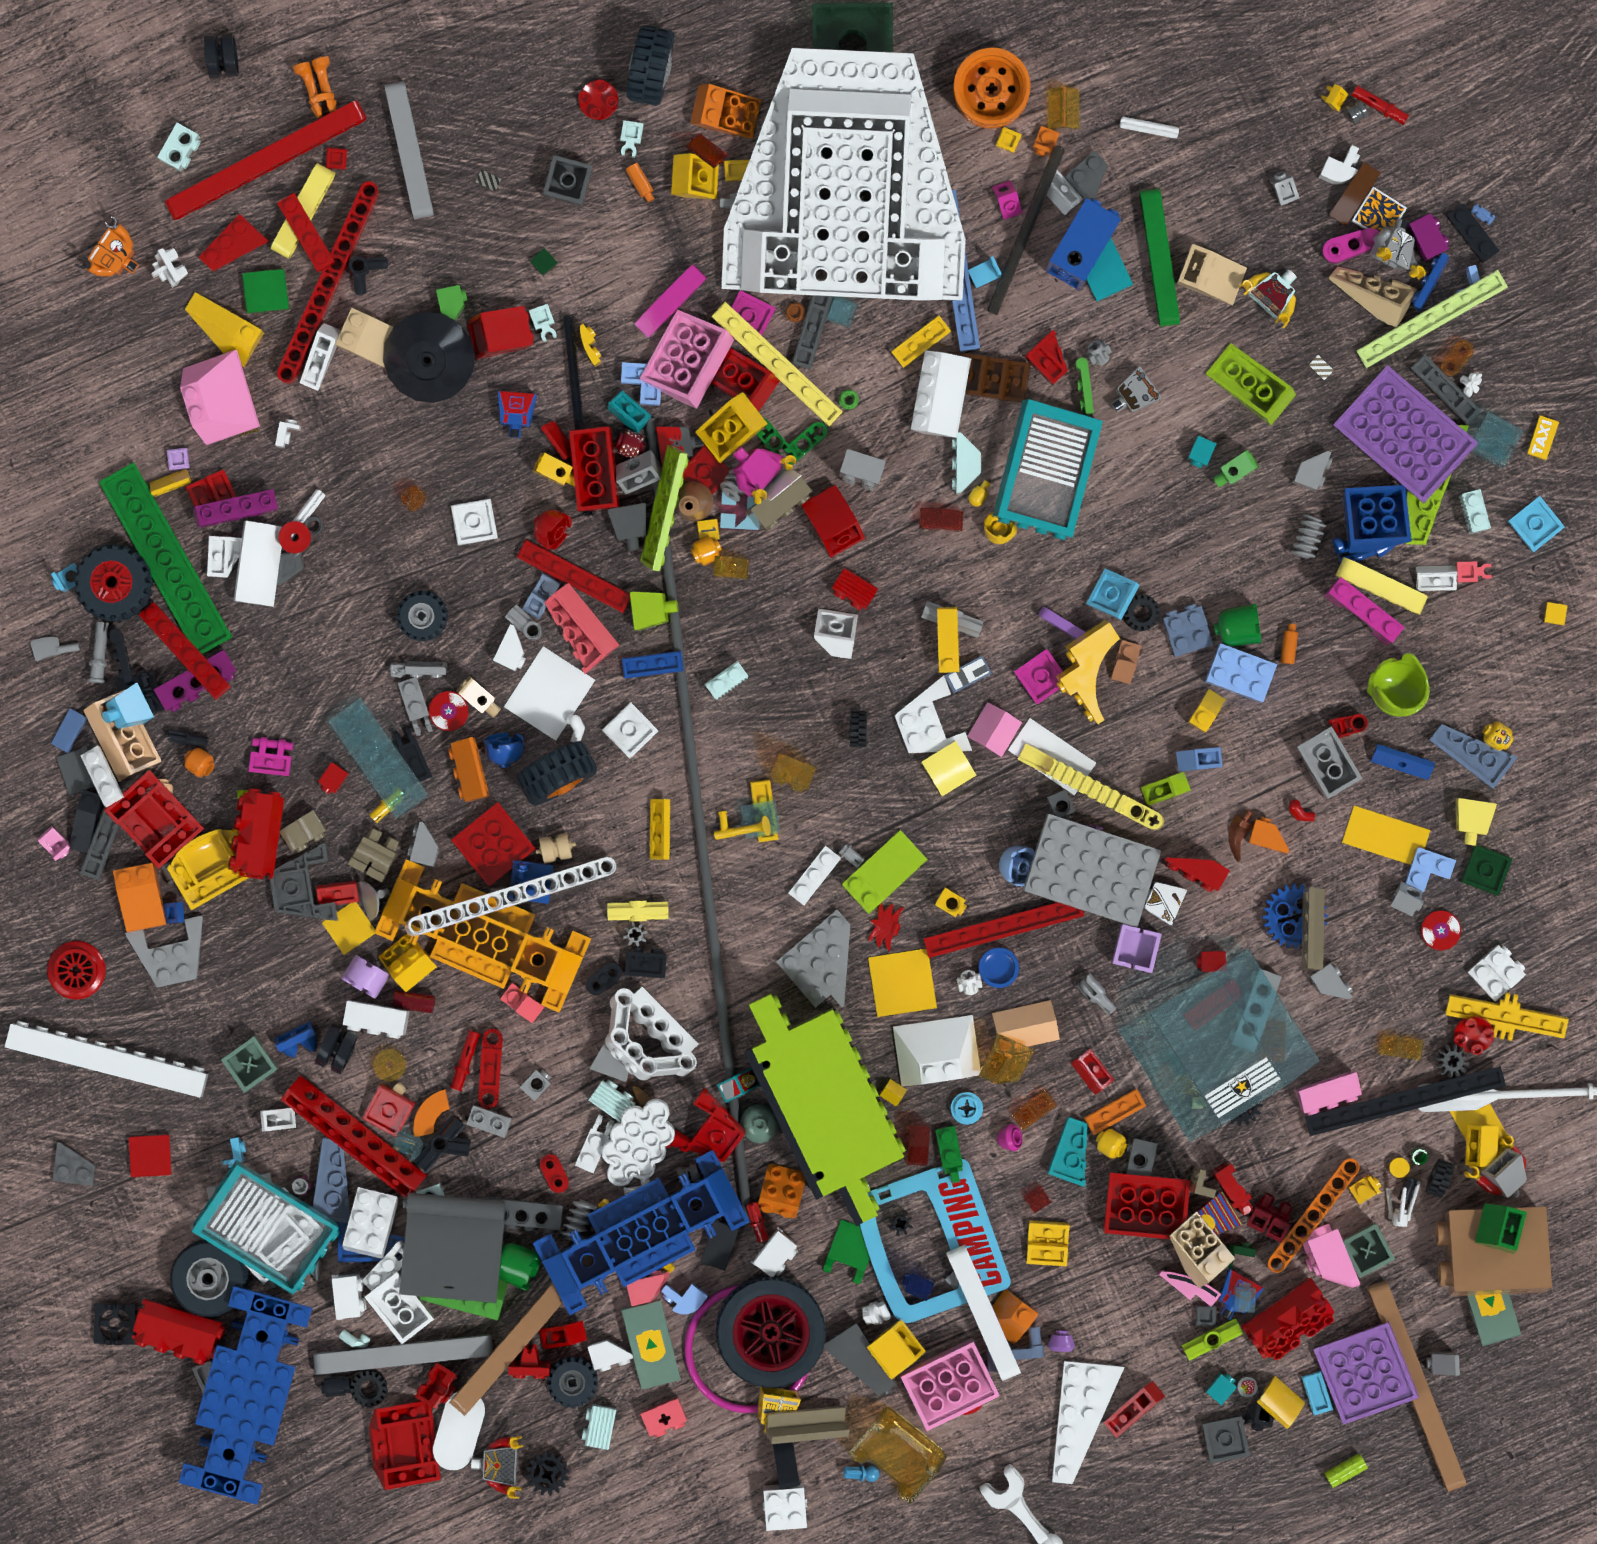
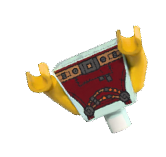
[1238,269,1297,328]

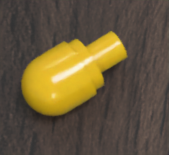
[968,480,991,507]

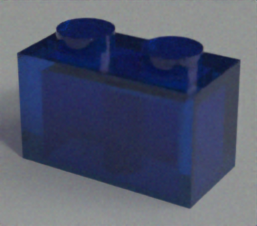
[902,1270,935,1301]

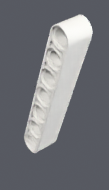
[946,1244,1021,1381]

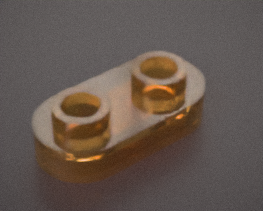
[1440,340,1474,377]

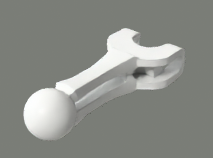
[980,1464,1063,1544]

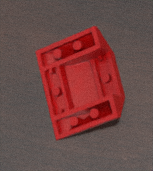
[104,769,204,869]
[368,1401,441,1490]

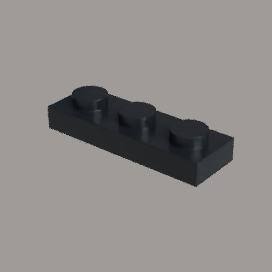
[1447,203,1500,264]

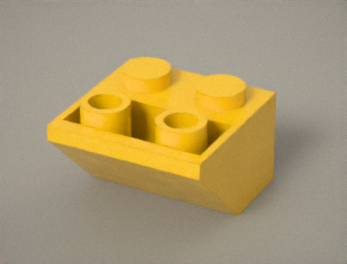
[378,933,437,992]
[866,1319,926,1380]

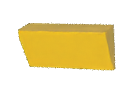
[149,469,192,497]

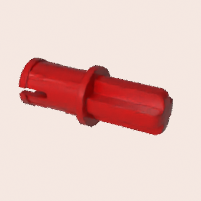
[746,1202,769,1242]

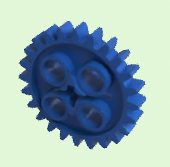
[1262,884,1328,949]

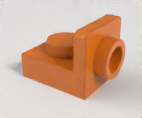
[1032,126,1060,157]

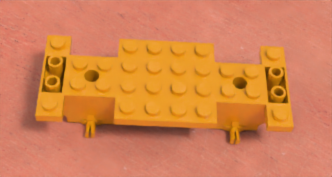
[374,859,592,1013]

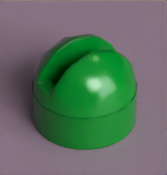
[1411,1148,1428,1165]

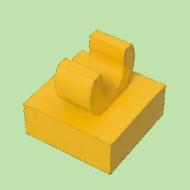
[1321,84,1348,112]

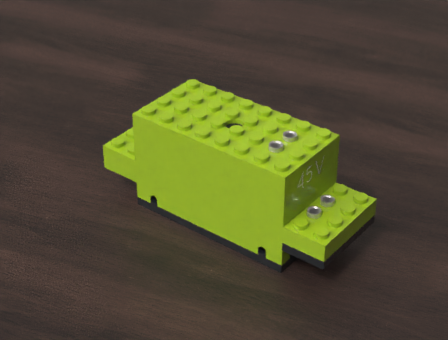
[745,993,906,1226]

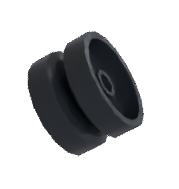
[204,32,239,79]
[314,1023,359,1075]

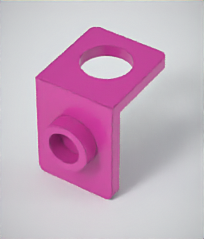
[992,181,1022,219]

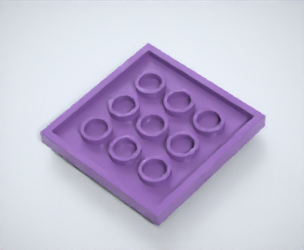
[1313,1321,1419,1425]

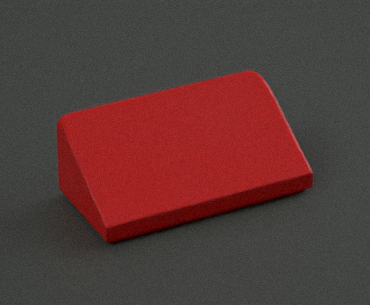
[541,421,572,461]
[1071,1048,1114,1095]

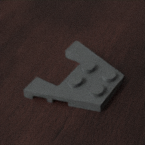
[270,843,339,921]

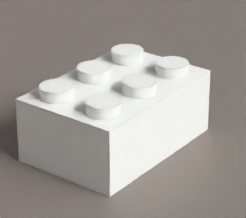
[343,1000,410,1039]
[342,1187,398,1259]

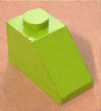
[1141,772,1191,806]

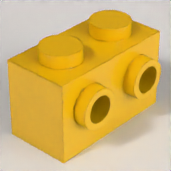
[1465,1125,1499,1167]

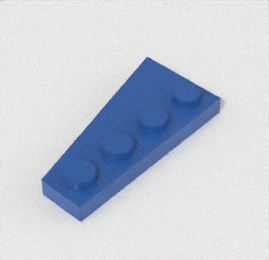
[338,1222,405,1263]

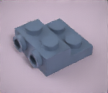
[1162,604,1213,657]

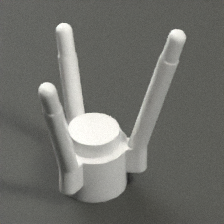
[1386,1181,1421,1227]

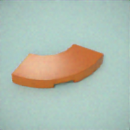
[413,1089,450,1137]

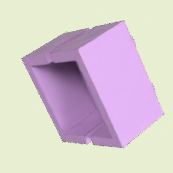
[1111,924,1162,973]

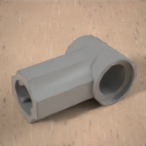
[505,604,543,641]

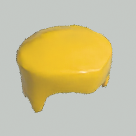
[984,512,1017,544]

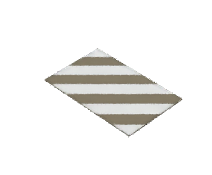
[1309,355,1334,380]

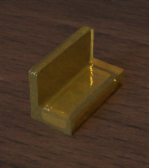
[1048,87,1079,130]

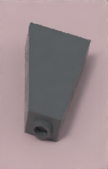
[824,1322,896,1396]

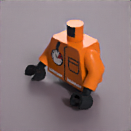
[75,214,139,277]

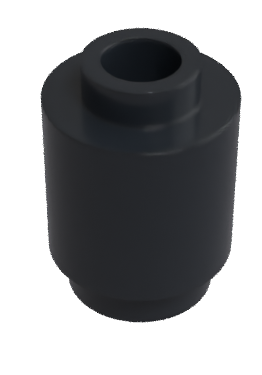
[321,1375,351,1398]

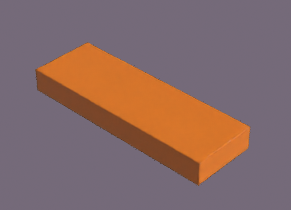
[1084,1088,1146,1135]

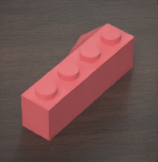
[544,583,619,674]

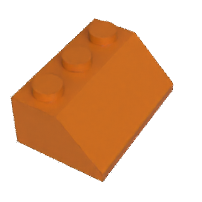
[448,737,490,802]

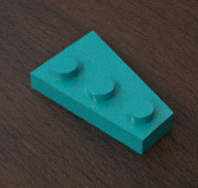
[1047,1116,1087,1187]

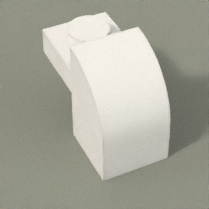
[1319,145,1360,185]

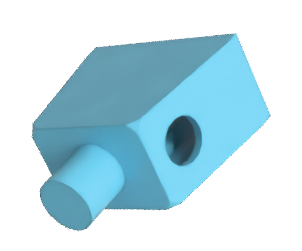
[102,683,154,729]

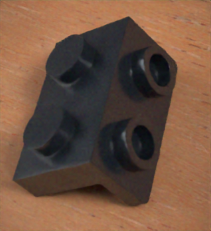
[625,947,667,978]

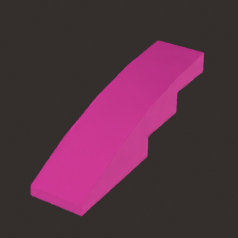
[634,264,707,338]

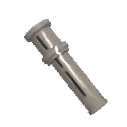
[87,622,109,684]

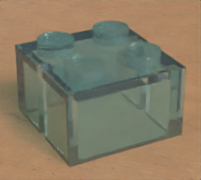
[1471,412,1524,468]

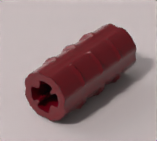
[393,990,436,1014]

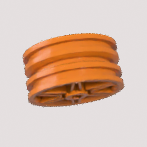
[953,48,1031,129]

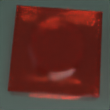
[1024,1185,1051,1214]

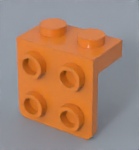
[758,1164,806,1219]

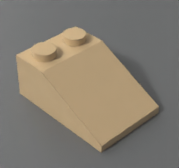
[335,308,393,368]

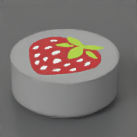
[1237,1376,1258,1397]

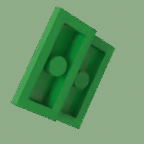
[241,269,289,314]

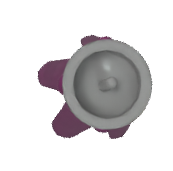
[292,1175,313,1196]

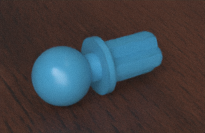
[843,1465,880,1482]

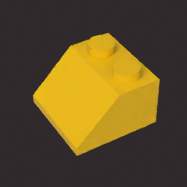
[671,153,719,199]

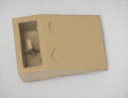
[1177,244,1247,306]
[1169,1211,1235,1288]

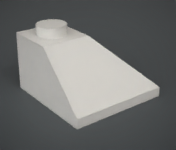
[814,608,858,659]

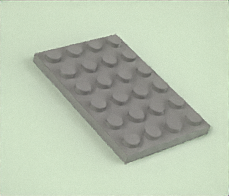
[1023,814,1161,928]

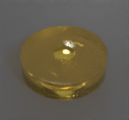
[373,1049,406,1082]

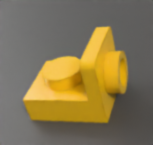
[1348,1175,1381,1205]

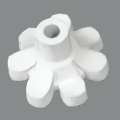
[1460,372,1482,397]

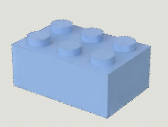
[1205,643,1277,703]

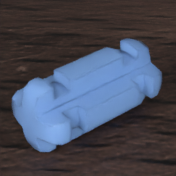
[1471,204,1495,225]

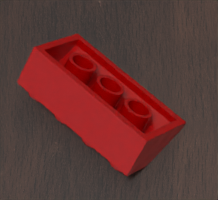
[569,426,620,511]

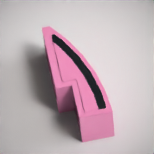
[1158,1270,1221,1307]

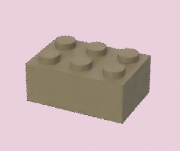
[745,472,812,531]

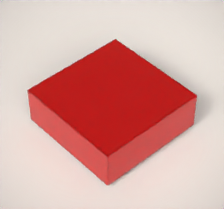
[326,148,348,170]

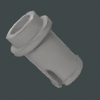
[839,844,865,868]

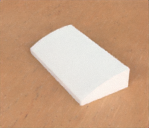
[233,521,282,607]

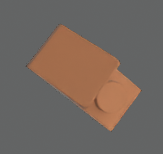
[1111,640,1141,684]

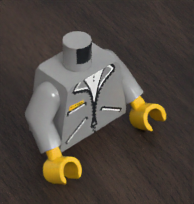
[1370,219,1426,279]

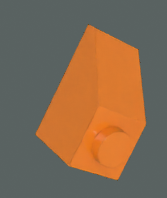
[1248,817,1289,854]

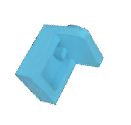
[222,1137,246,1168]

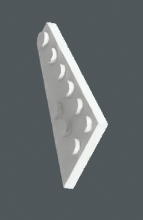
[1052,1360,1124,1484]

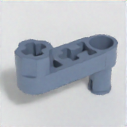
[986,1326,1045,1372]

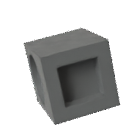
[1047,789,1075,820]

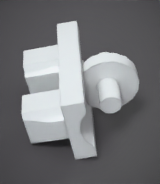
[151,248,188,288]

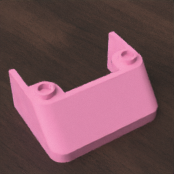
[1299,1223,1360,1288]

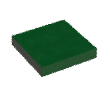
[1460,845,1513,896]

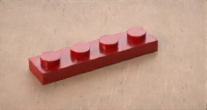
[277,193,335,273]

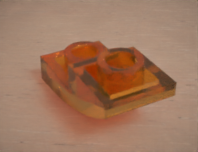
[1011,1089,1057,1131]

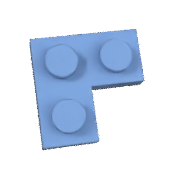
[621,362,661,406]
[1405,847,1456,892]

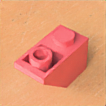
[627,1269,670,1306]

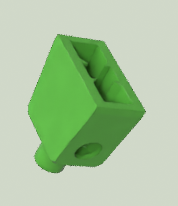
[1213,450,1260,488]

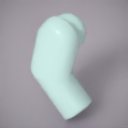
[339,1330,371,1348]

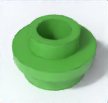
[839,389,859,410]

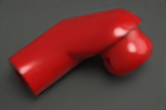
[1288,799,1315,822]

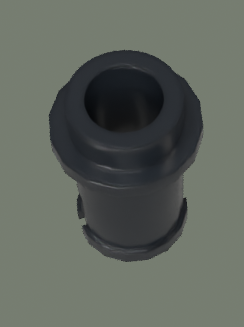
[1398,1176,1417,1203]

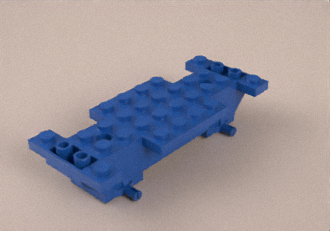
[533,1150,750,1315]
[179,1286,313,1505]

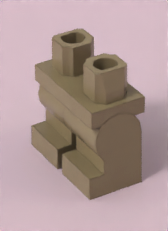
[348,828,399,882]

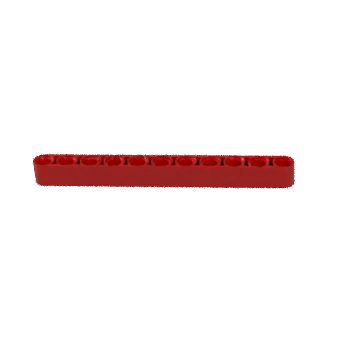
[164,100,367,221]
[277,181,380,384]

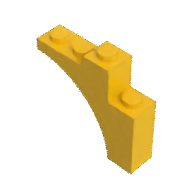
[1055,620,1120,724]

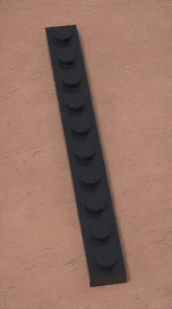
[1305,1066,1506,1136]

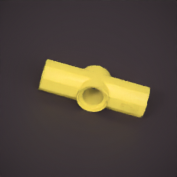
[607,901,669,921]

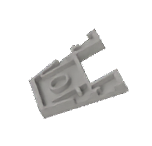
[125,915,204,988]

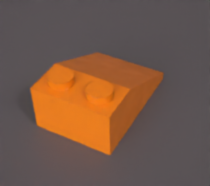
[113,863,167,933]

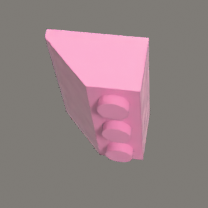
[1295,1071,1362,1116]

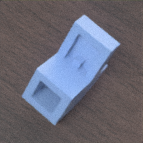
[661,1283,708,1314]

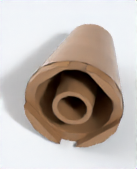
[675,481,713,522]

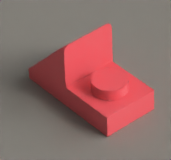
[500,983,544,1023]

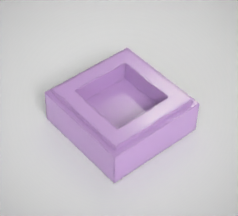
[167,448,190,470]

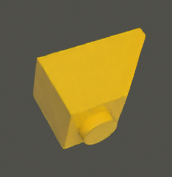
[1187,689,1226,733]

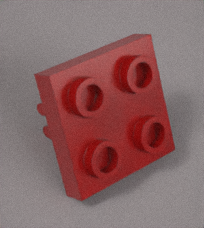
[508,1344,551,1379]

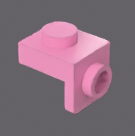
[37,826,70,861]

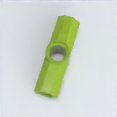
[1181,1318,1243,1361]

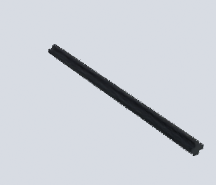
[563,316,594,516]

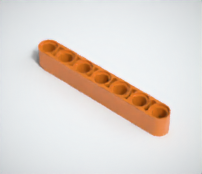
[1267,1158,1360,1273]

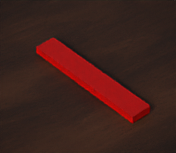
[517,540,631,613]

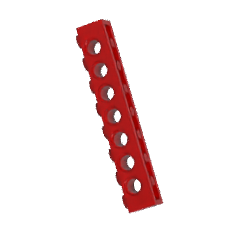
[281,1075,427,1197]

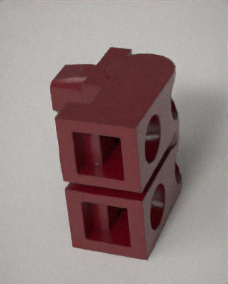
[1247,1192,1292,1243]

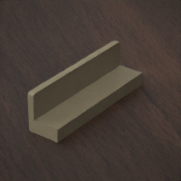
[766,1406,850,1444]

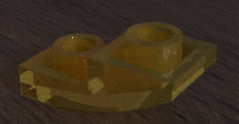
[1379,1035,1424,1060]

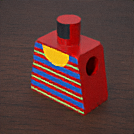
[1197,1190,1242,1235]

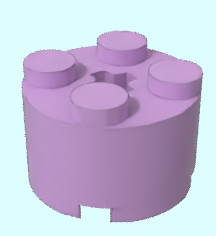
[341,955,390,999]

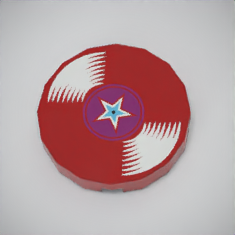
[429,691,469,731]
[1420,910,1461,951]

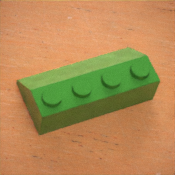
[420,1279,508,1320]

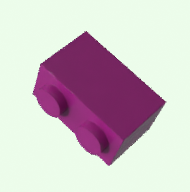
[1407,213,1449,262]

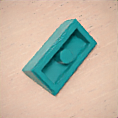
[608,391,652,433]

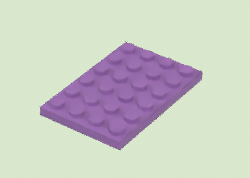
[1334,365,1478,504]

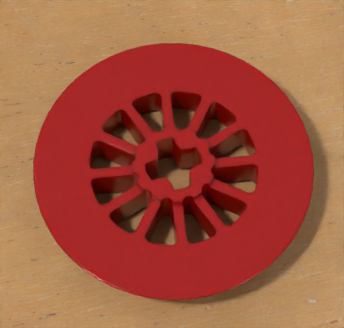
[47,941,106,999]

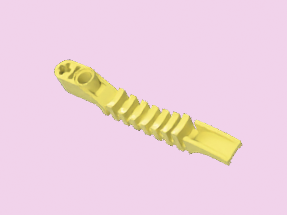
[1018,744,1164,830]

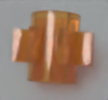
[401,486,426,511]

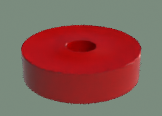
[279,521,311,554]

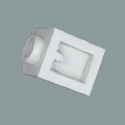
[275,419,301,448]

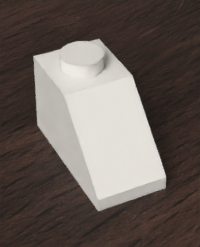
[493,624,526,672]

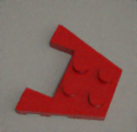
[666,1088,746,1162]

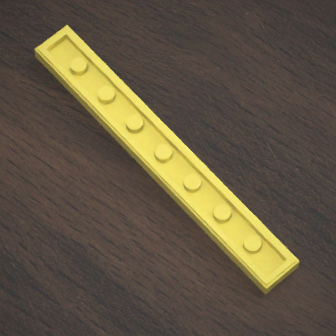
[711,302,843,426]

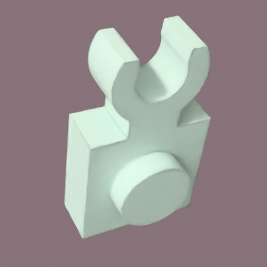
[620,120,644,158]
[529,304,557,342]

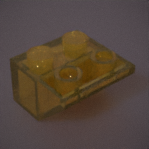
[978,1034,1034,1084]

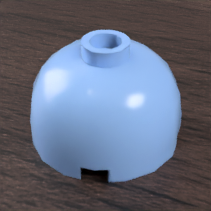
[999,845,1034,887]

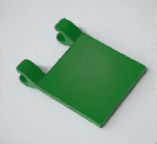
[823,1220,870,1284]

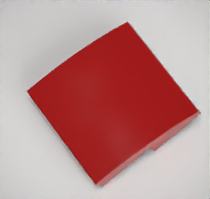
[185,469,236,507]

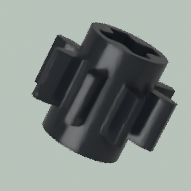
[889,1211,913,1236]

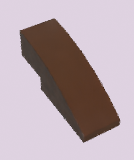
[1329,162,1381,226]

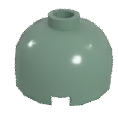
[740,1103,780,1144]

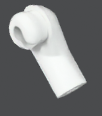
[566,714,585,742]

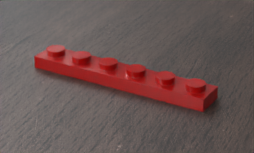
[139,602,231,700]

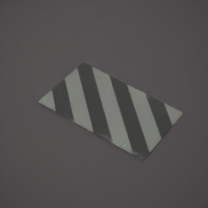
[476,170,501,191]

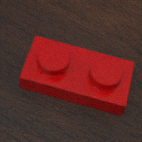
[316,880,359,905]

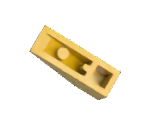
[937,607,959,673]

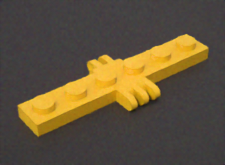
[1445,992,1569,1041]

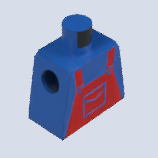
[498,391,537,438]
[1218,1268,1264,1320]

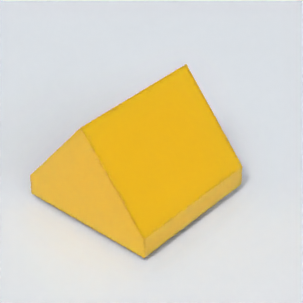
[879,1079,907,1106]

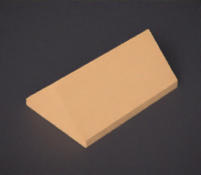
[992,1000,1060,1052]

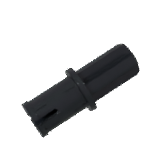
[167,730,209,749]

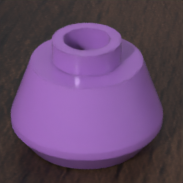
[1048,1330,1075,1352]

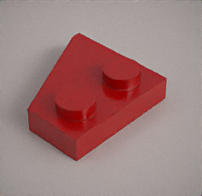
[1025,330,1068,386]

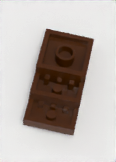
[948,351,1031,403]

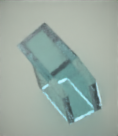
[827,296,858,329]

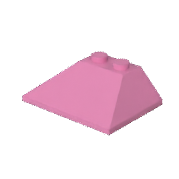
[180,350,260,445]

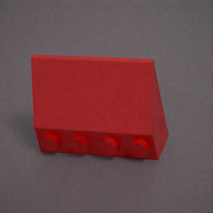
[1103,1172,1191,1239]

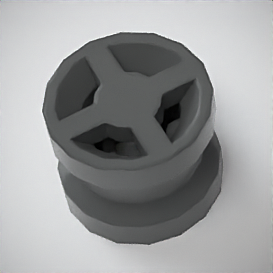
[1344,99,1369,125]

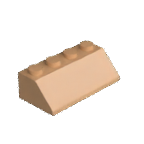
[83,690,162,782]

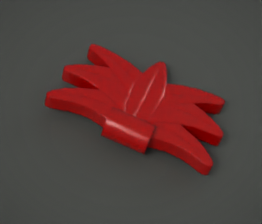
[868,903,904,951]

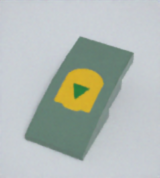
[1466,1294,1521,1347]
[621,1299,681,1389]

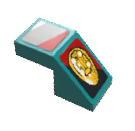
[717,1067,761,1103]

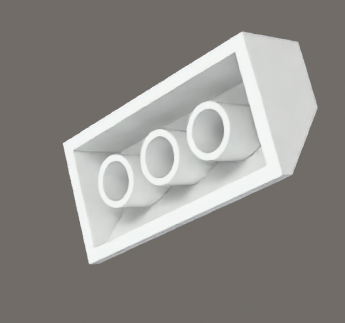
[911,351,971,438]

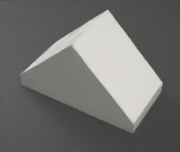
[260,1108,296,1132]

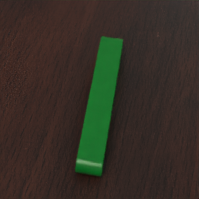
[1139,188,1180,327]

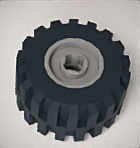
[396,591,448,641]

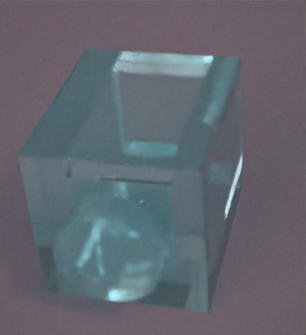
[1233,1282,1256,1313]

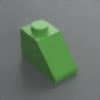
[436,285,468,321]

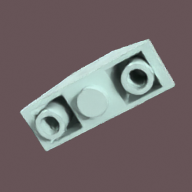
[952,433,981,494]

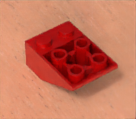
[1163,857,1230,893]

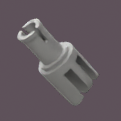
[1076,973,1117,1016]

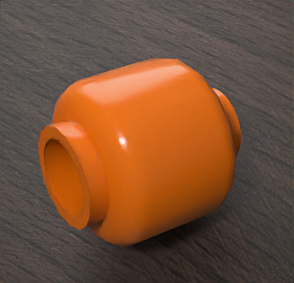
[184,748,215,777]

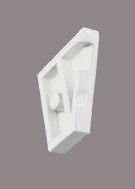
[207,536,242,578]

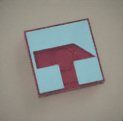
[719,490,761,531]

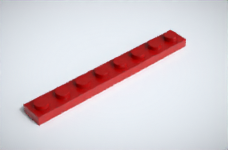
[924,902,1084,958]

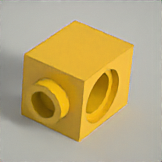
[934,888,967,917]

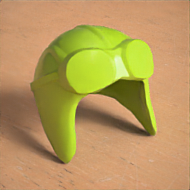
[1367,653,1430,717]

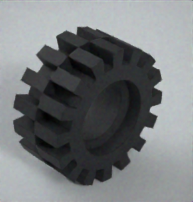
[1124,595,1160,631]
[850,711,867,747]
[1425,1158,1455,1198]
[350,1370,388,1408]

